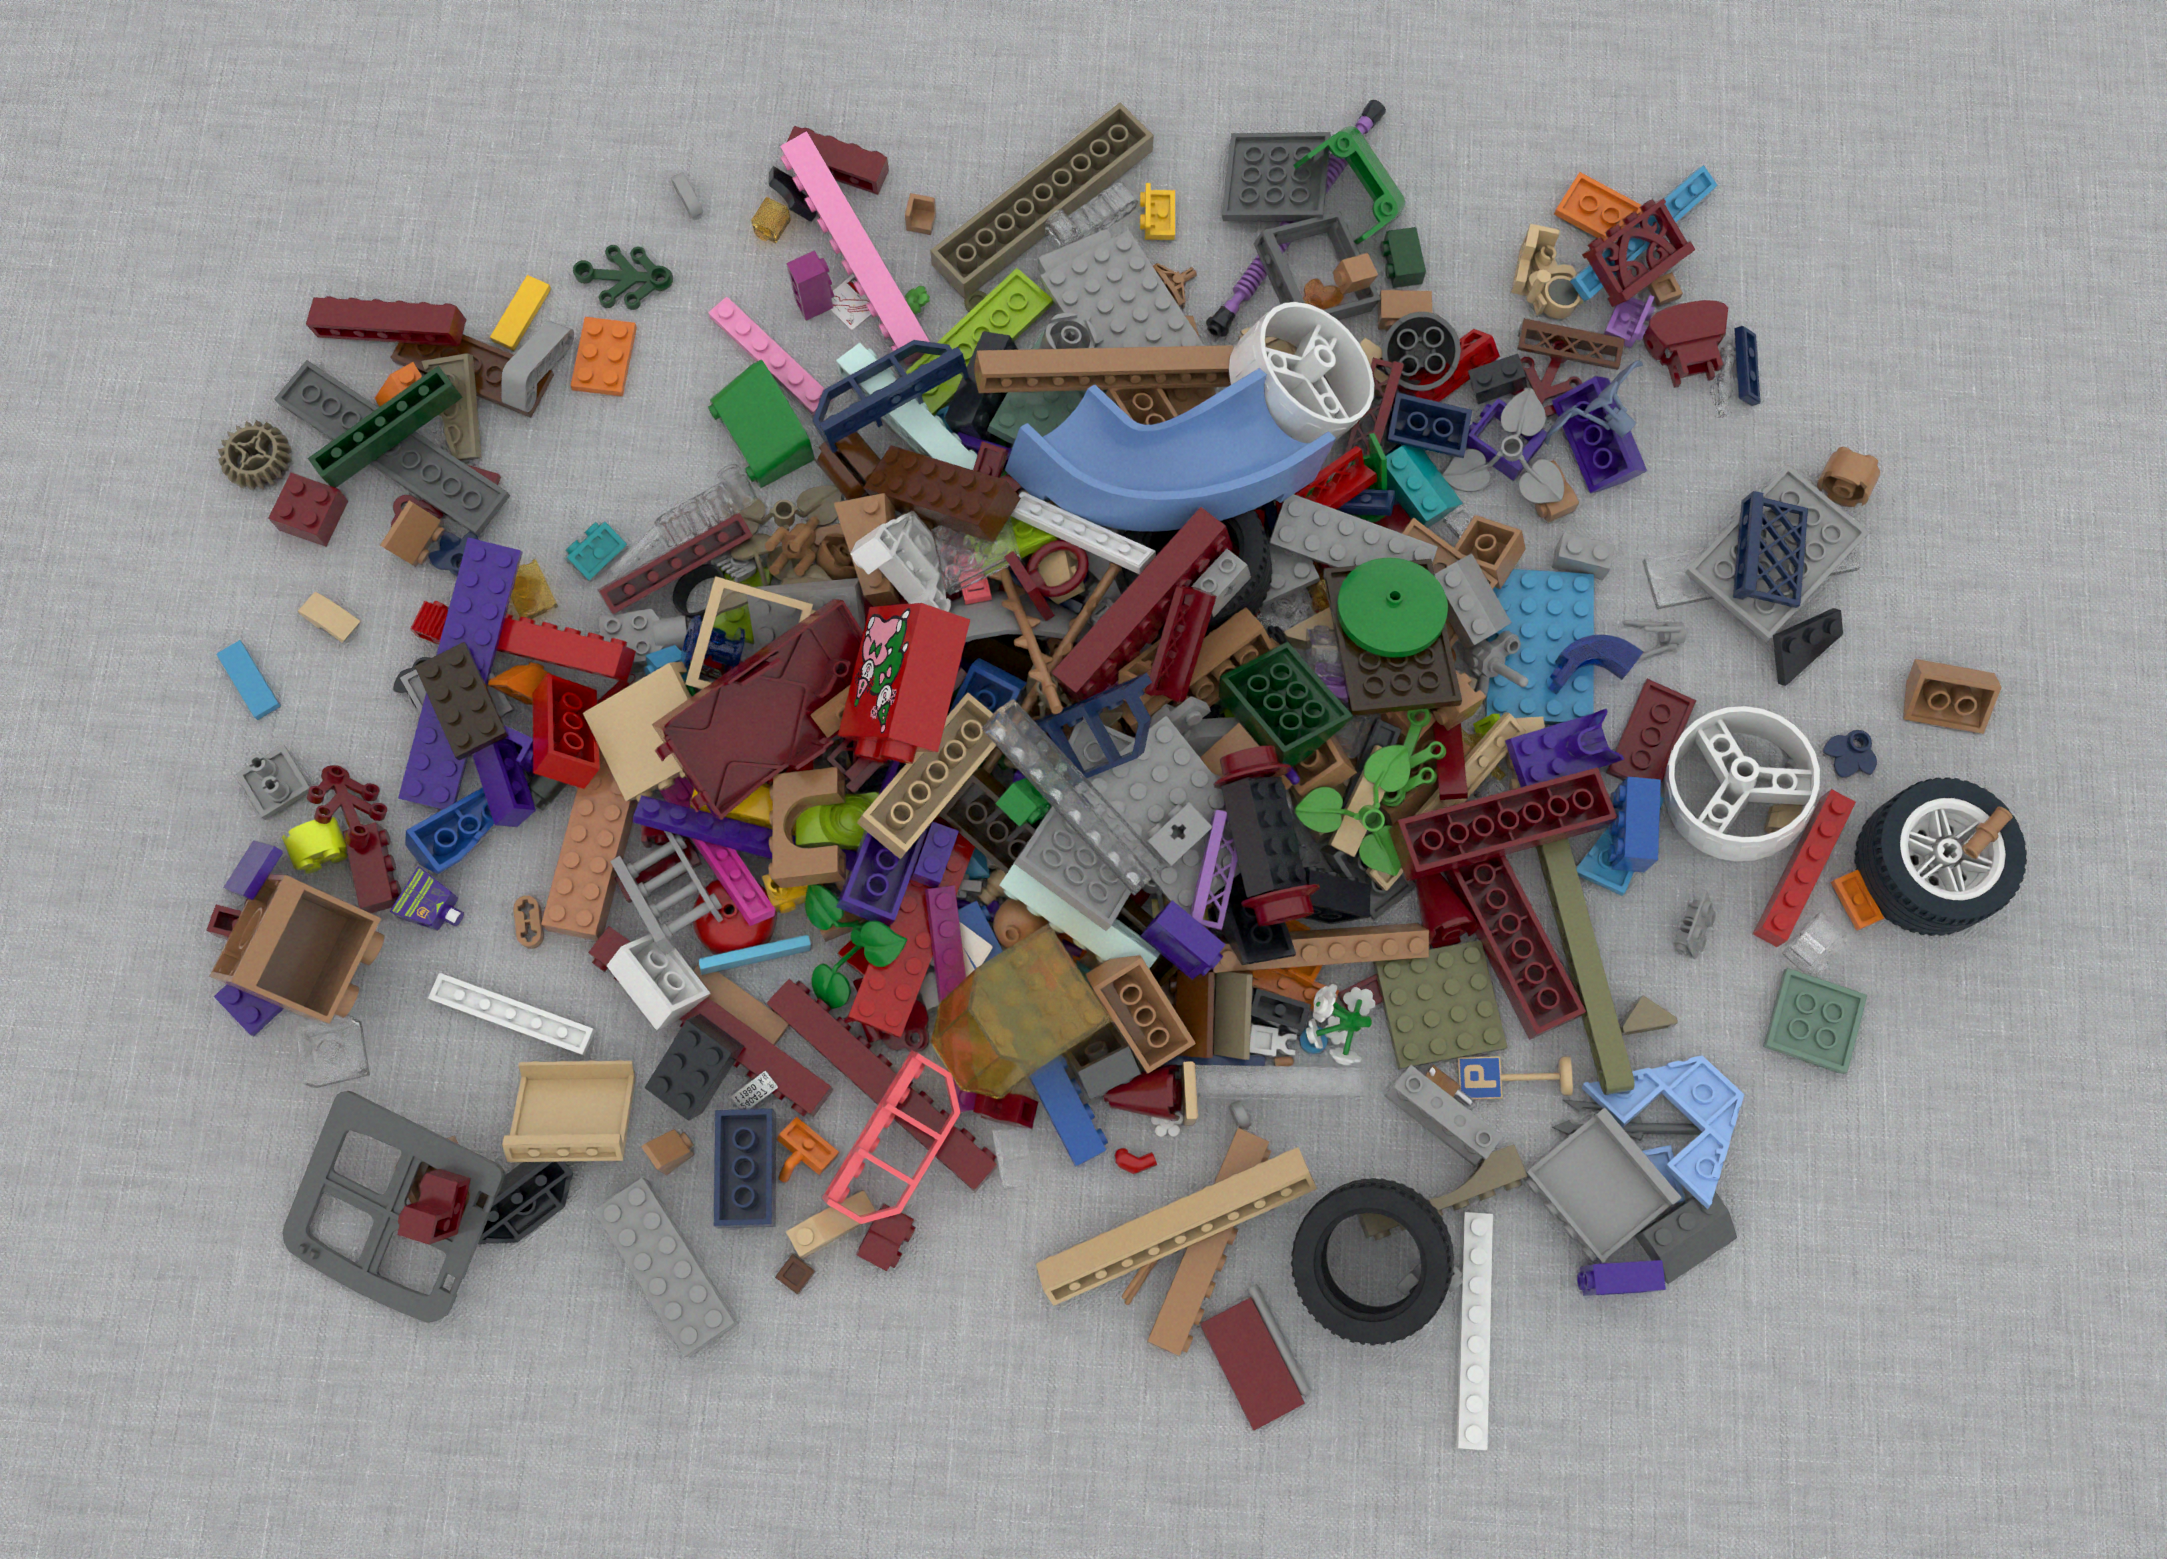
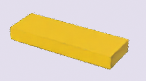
[490,275,551,351]

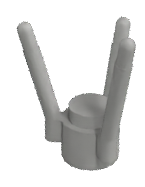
[1623,620,1686,664]

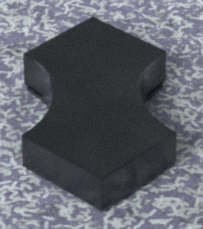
[769,166,816,222]

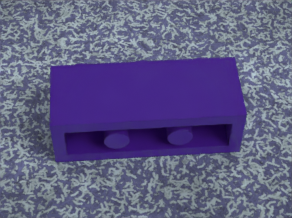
[473,740,536,827]

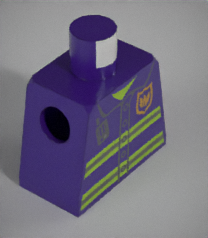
[390,866,464,931]

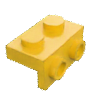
[1140,183,1175,240]

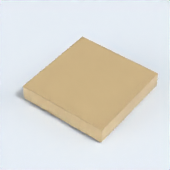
[1180,1062,1198,1126]

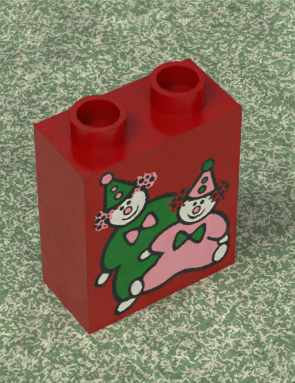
[838,603,970,764]

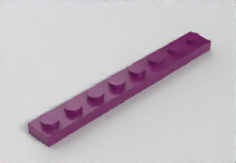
[925,885,979,1112]

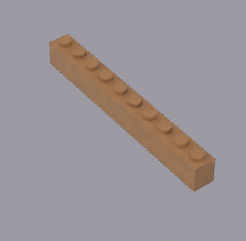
[974,345,1233,393]

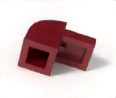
[973,1084,1038,1129]

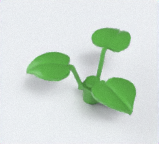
[1295,745,1410,876]

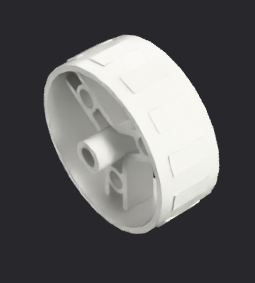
[1229,302,1374,443]
[1664,706,1820,862]

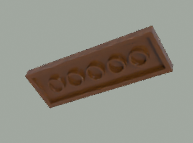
[390,334,554,418]

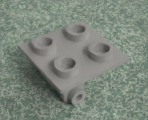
[1674,890,1716,959]

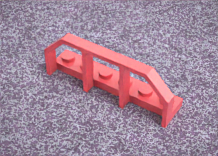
[822,1050,961,1224]

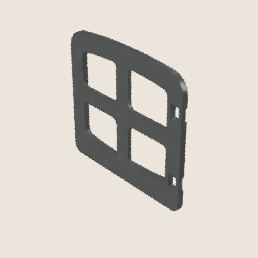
[282,1091,505,1323]

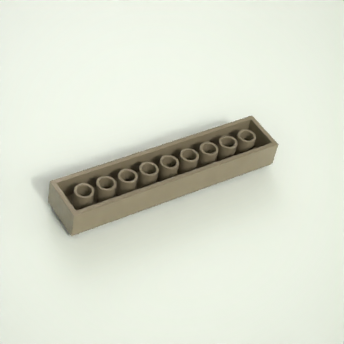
[930,102,1154,299]

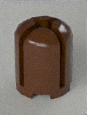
[813,431,881,500]

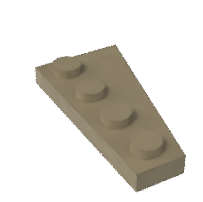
[422,353,482,461]

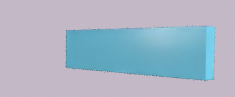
[698,935,811,975]

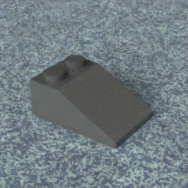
[1320,830,1416,920]

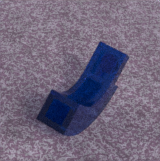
[1548,635,1643,695]

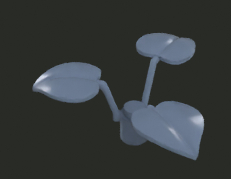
[1545,360,1643,445]

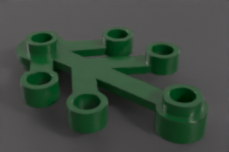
[573,245,673,310]

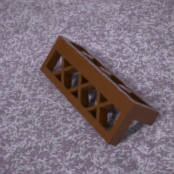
[1517,318,1625,370]

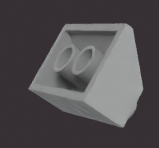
[1435,553,1511,649]

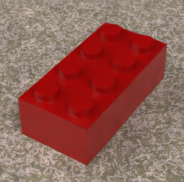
[532,673,600,789]

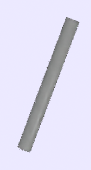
[1247,1284,1310,1395]

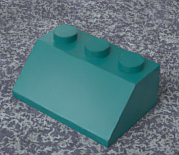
[1386,445,1463,528]

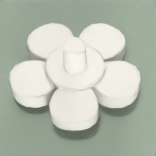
[1151,1112,1183,1137]

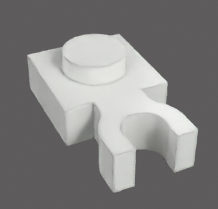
[1250,1025,1297,1057]

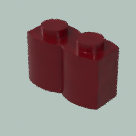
[855,1203,916,1271]

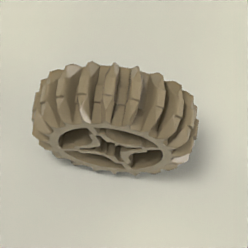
[218,420,292,491]

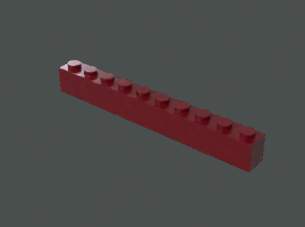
[588,926,833,1117]
[766,978,998,1193]

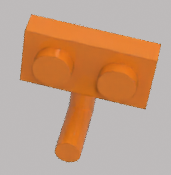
[776,1117,839,1182]

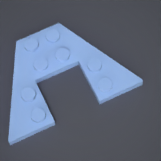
[1582,1055,1745,1210]

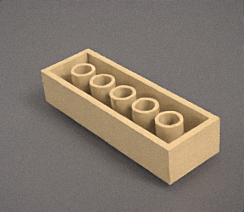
[857,693,1011,859]

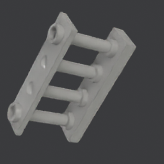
[610,831,724,955]
[1384,1065,1503,1166]

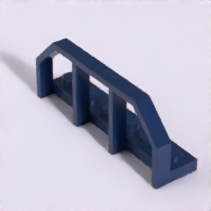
[813,340,969,453]
[1005,672,1152,791]

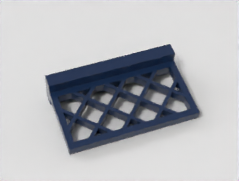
[1733,491,1808,608]

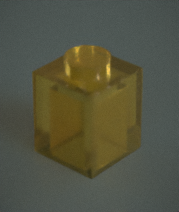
[751,197,791,244]

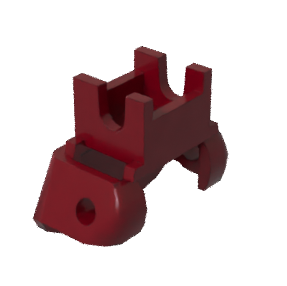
[1643,300,1728,388]

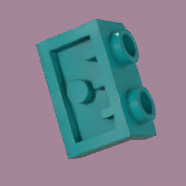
[564,521,627,581]

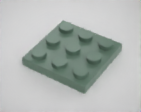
[1763,968,1867,1075]

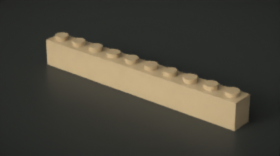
[1036,1147,1317,1306]

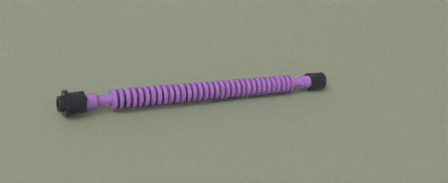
[1206,100,1386,337]

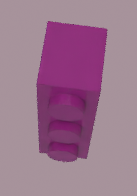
[786,250,835,321]

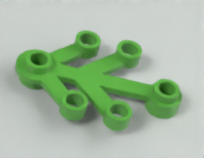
[1381,709,1446,807]

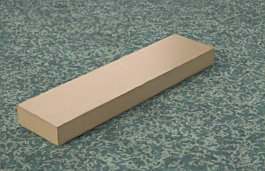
[1328,745,1385,857]

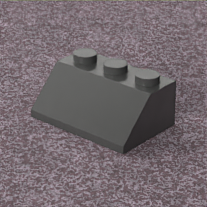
[1635,1191,1737,1284]

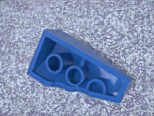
[405,787,494,874]

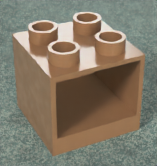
[209,874,384,1024]

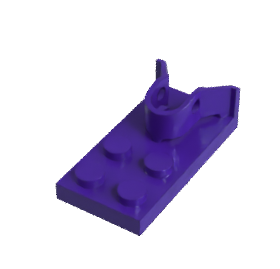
[1505,708,1624,787]

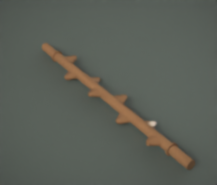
[982,562,1122,774]
[988,565,1063,714]

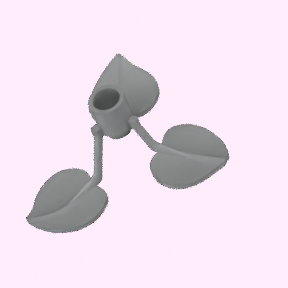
[1442,388,1564,504]

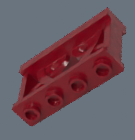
[1582,198,1696,307]

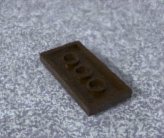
[415,642,509,761]

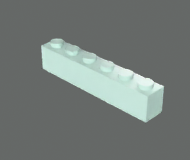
[999,864,1160,969]

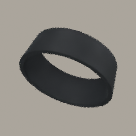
[673,564,726,622]

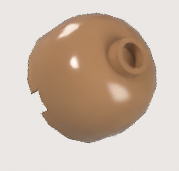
[816,533,858,580]
[993,898,1050,953]

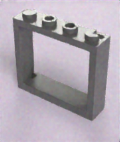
[1253,211,1381,320]

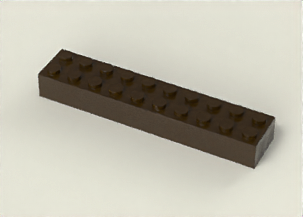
[939,767,1178,987]

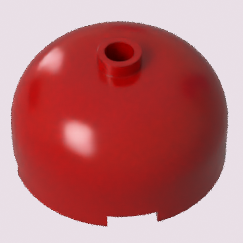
[692,879,777,955]

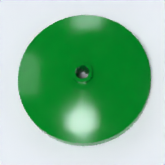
[1337,558,1448,658]

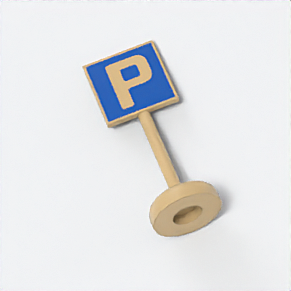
[1458,1056,1573,1099]

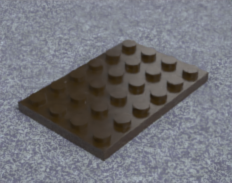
[1323,559,1462,716]

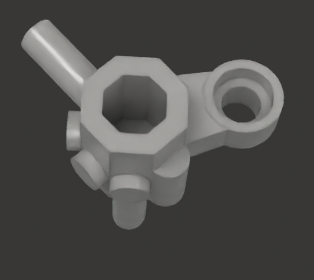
[1464,631,1528,699]

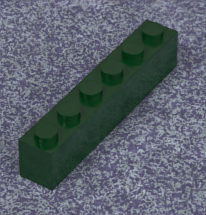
[308,366,463,488]

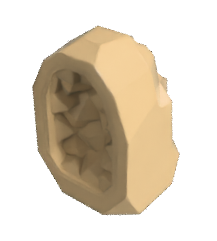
[1764,804,1803,834]

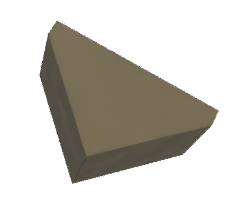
[1620,995,1678,1036]

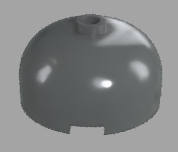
[1382,312,1461,391]

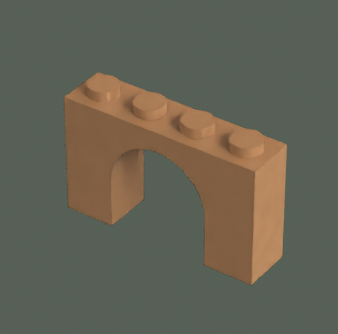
[769,767,846,888]

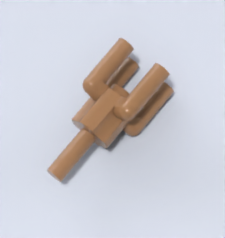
[765,517,820,576]

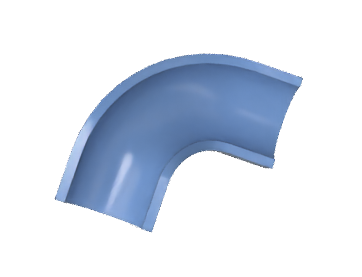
[1005,368,1336,531]

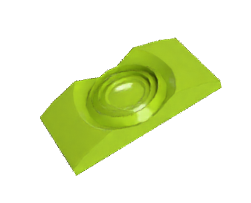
[795,792,879,850]

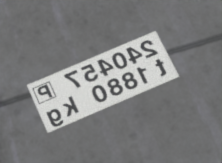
[731,1071,778,1109]

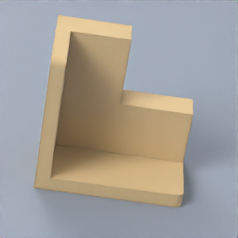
[1511,223,1560,296]

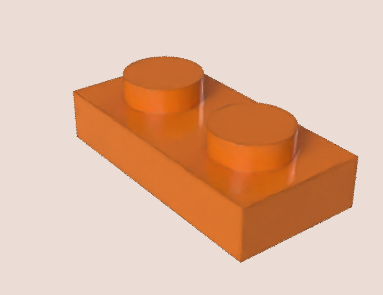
[1830,869,1884,931]

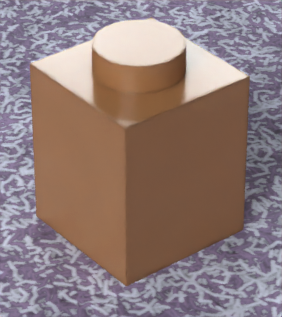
[1332,253,1378,295]

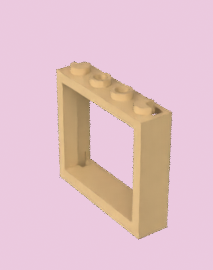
[685,576,816,689]

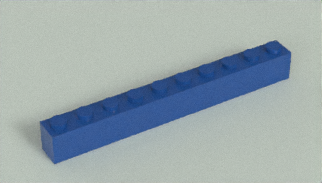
[958,900,1108,1167]

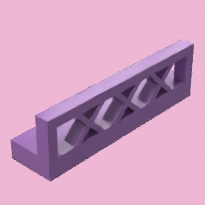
[1190,809,1238,930]

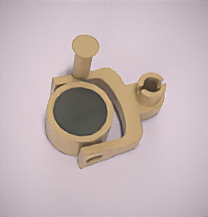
[1526,245,1583,319]

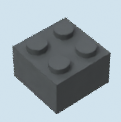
[1063,1024,1141,1099]

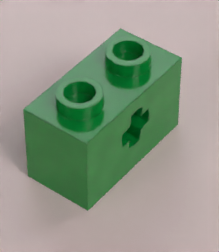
[995,775,1056,827]

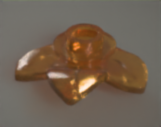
[1303,278,1344,310]

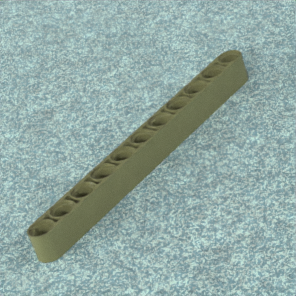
[1536,838,1635,1095]

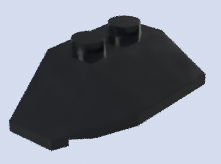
[476,1161,573,1245]

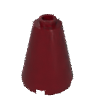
[1415,873,1478,949]
[1104,1064,1182,1121]

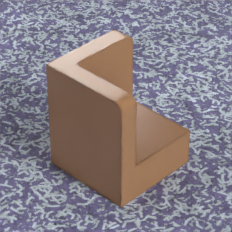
[905,193,936,235]

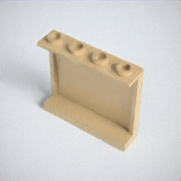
[583,662,691,803]
[502,1060,636,1162]

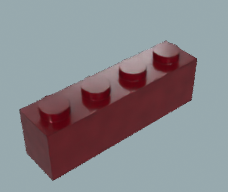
[786,126,889,195]

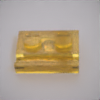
[511,559,559,619]

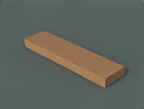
[693,963,789,1045]

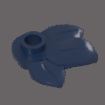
[428,531,479,576]
[1823,730,1877,778]

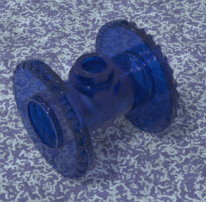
[680,615,745,674]

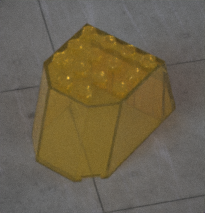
[931,923,1116,1099]

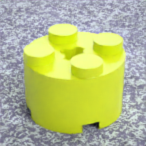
[282,817,348,874]

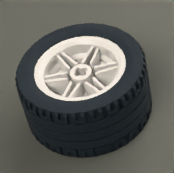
[1854,777,2027,936]

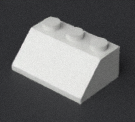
[607,934,711,1030]

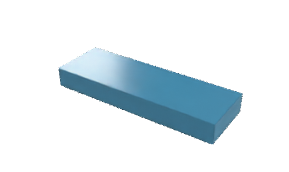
[216,640,281,720]

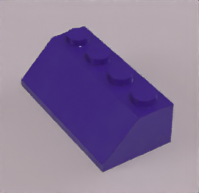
[1552,376,1647,493]

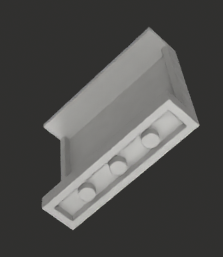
[1524,1108,1682,1264]

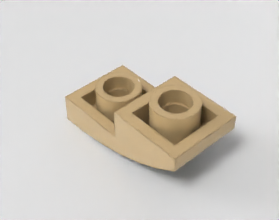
[297,592,361,643]

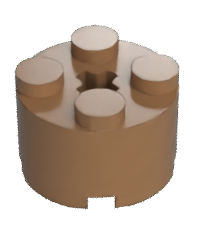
[1817,447,1880,507]

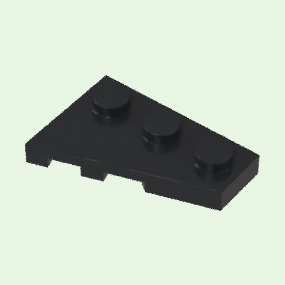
[1773,608,1843,686]

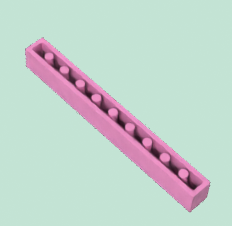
[780,131,930,366]

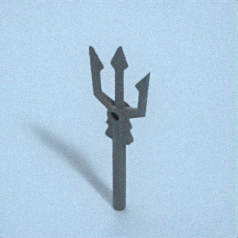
[1552,1099,1702,1141]

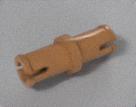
[1962,806,2013,859]

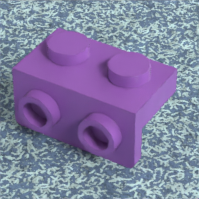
[1604,295,1655,348]

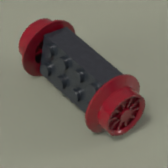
[1213,746,1320,926]

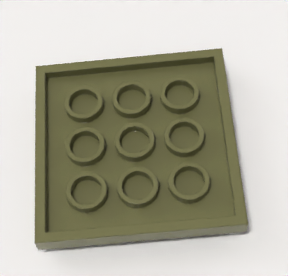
[1373,940,1508,1070]

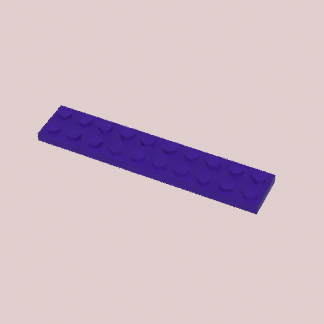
[398,537,523,809]

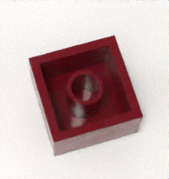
[268,473,348,547]

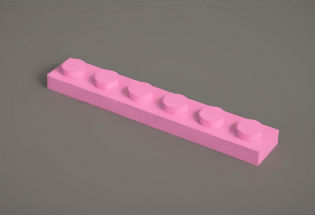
[708,297,833,416]

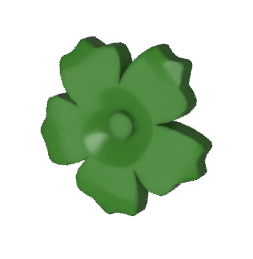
[905,286,930,315]

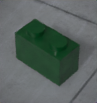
[1380,227,1426,288]

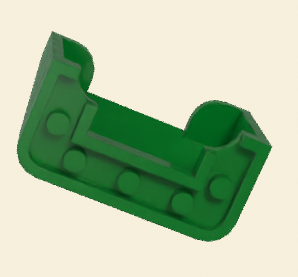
[708,359,815,488]

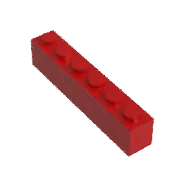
[497,613,636,682]
[1753,789,1856,947]

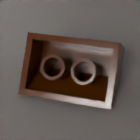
[1169,970,1214,1058]

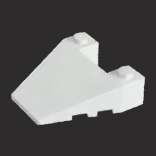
[851,511,951,612]

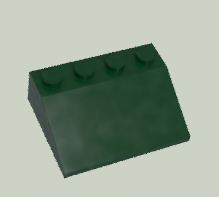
[1218,642,1353,767]

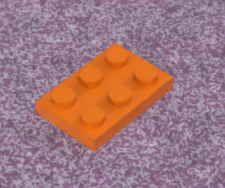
[1554,172,1641,242]
[570,317,637,397]

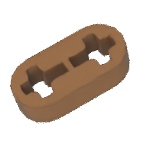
[513,895,544,949]

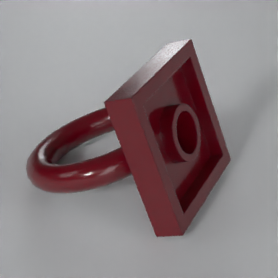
[1004,540,1089,621]

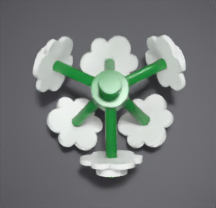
[1306,984,1375,1065]

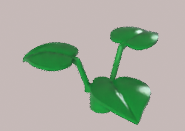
[805,884,907,1010]

